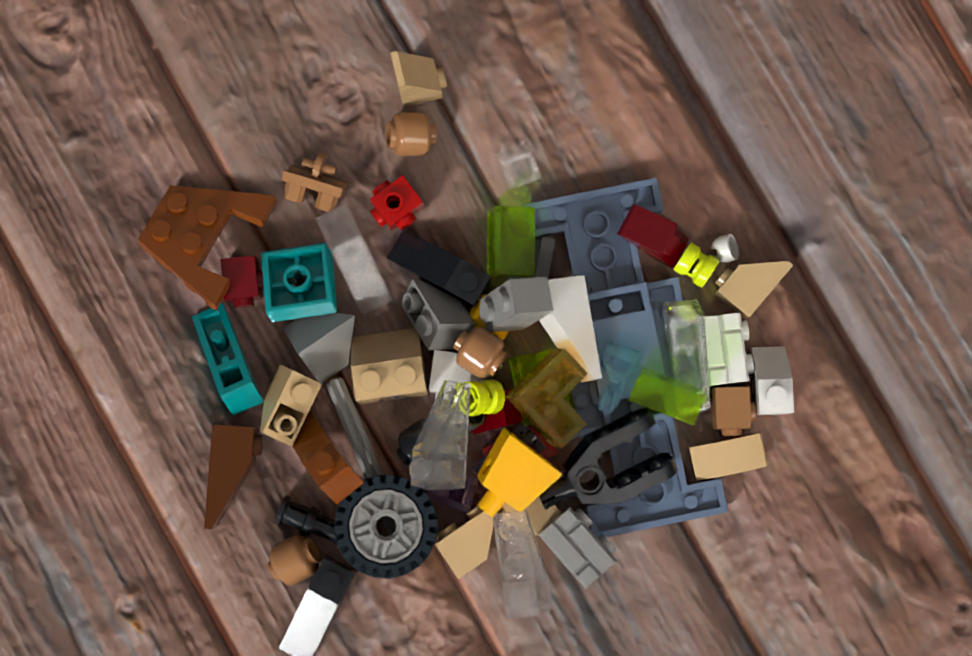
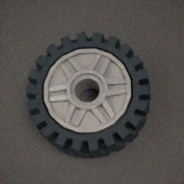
[334,475,438,579]

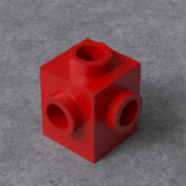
[369,175,424,231]

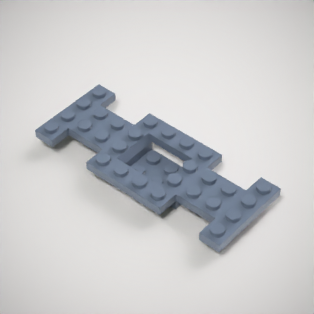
[523,177,728,538]

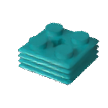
[261,242,338,322]

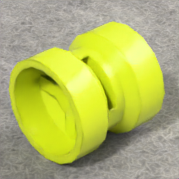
[673,242,720,288]
[456,379,505,416]

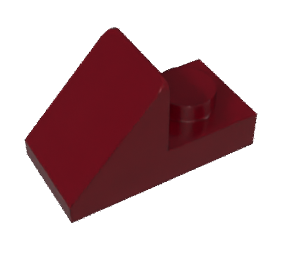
[617,204,690,268]

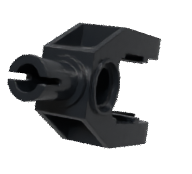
[539,408,678,510]

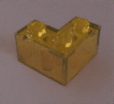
[505,348,588,448]

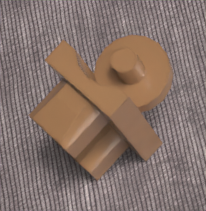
[282,152,348,212]

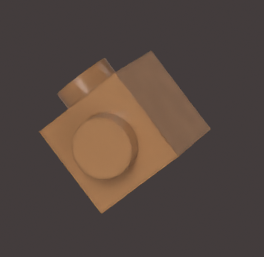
[711,387,757,436]

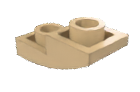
[689,432,768,481]

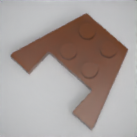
[138,185,277,310]

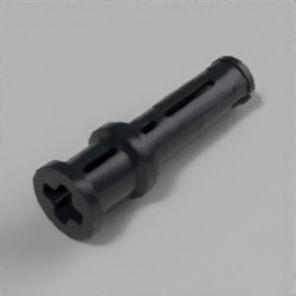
[274,495,337,544]

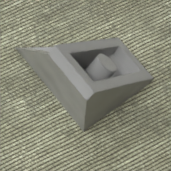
[283,313,355,384]

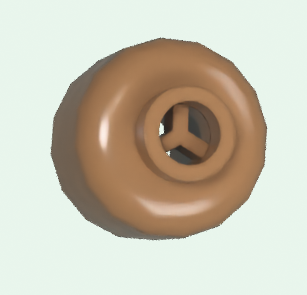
[385,112,437,156]
[453,326,507,379]
[268,534,322,585]

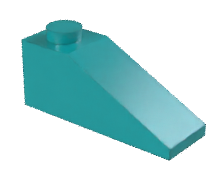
[192,303,264,415]

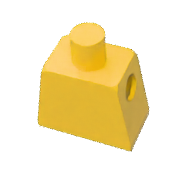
[477,427,562,517]

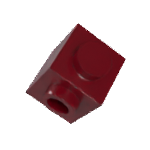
[220,255,264,308]

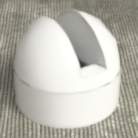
[711,234,739,262]

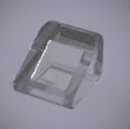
[496,141,541,190]

